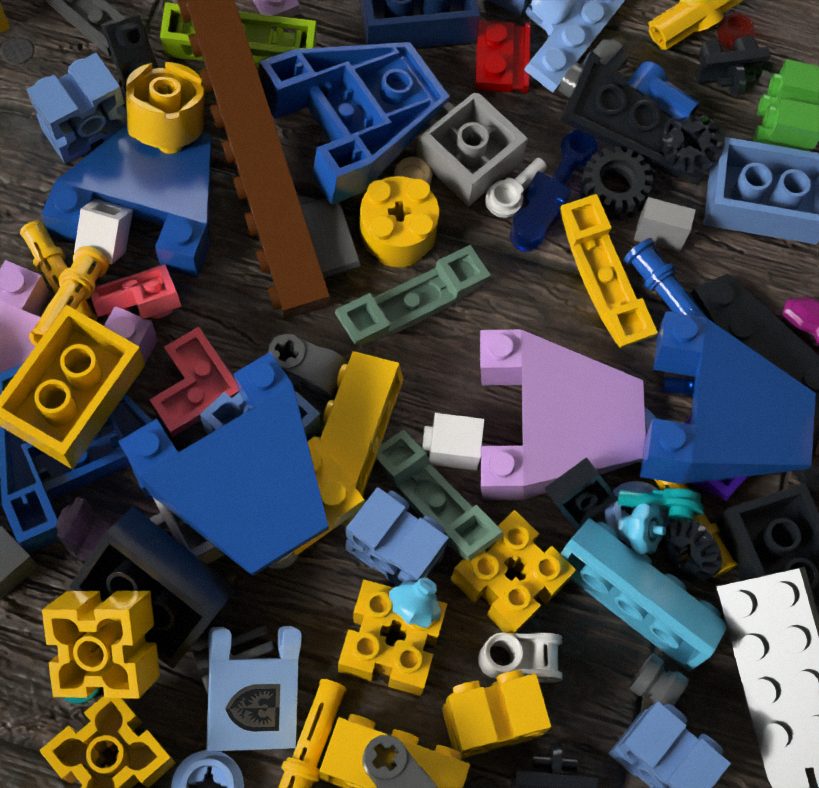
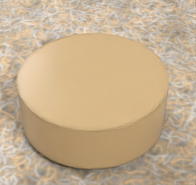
[394,157,432,186]

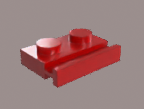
[475,20,530,94]

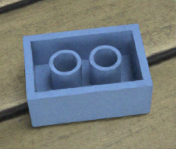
[704,137,819,245]

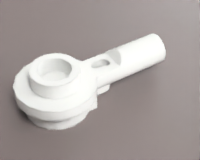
[485,158,547,218]

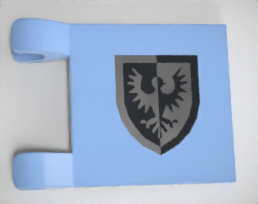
[206,626,302,751]

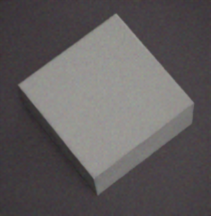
[634,197,695,252]

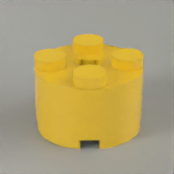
[126,62,204,154]
[360,176,439,267]

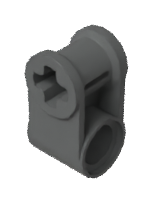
[268,334,348,401]
[362,735,437,788]

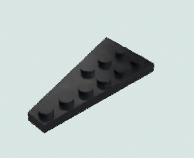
[691,273,819,495]

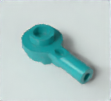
[618,488,704,520]

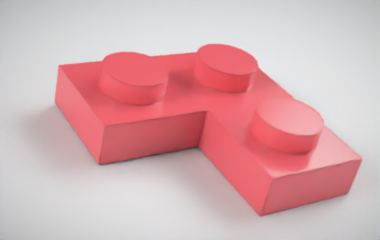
[91,264,182,319]
[149,327,239,437]

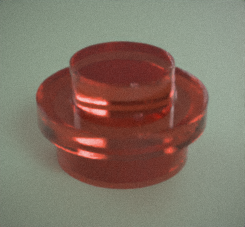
[717,13,754,48]

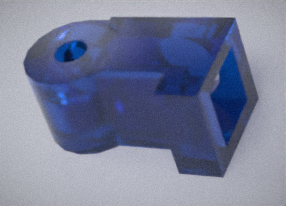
[510,171,572,252]

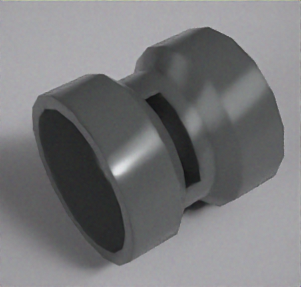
[629,653,689,706]

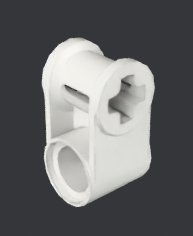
[478,632,562,683]

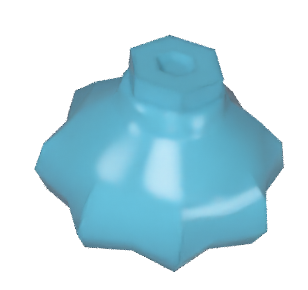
[618,504,666,554]
[389,578,442,628]

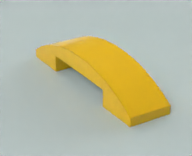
[560,194,658,348]

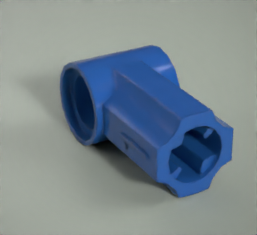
[627,61,700,122]

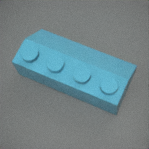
[561,518,727,672]

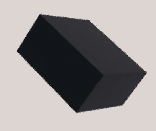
[544,457,618,530]

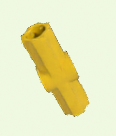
[648,0,743,50]

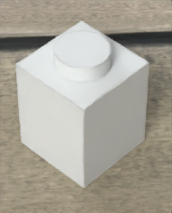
[74,199,133,265]
[422,413,484,471]

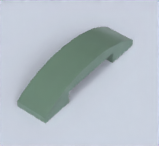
[335,245,491,345]
[375,429,504,561]

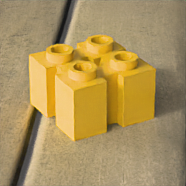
[451,510,576,633]
[338,579,448,696]
[42,591,160,698]
[442,670,551,759]
[39,696,176,788]

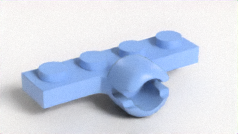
[524,0,625,93]

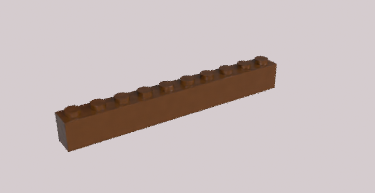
[177,0,330,319]

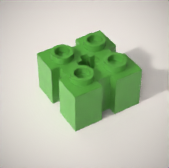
[753,59,819,151]

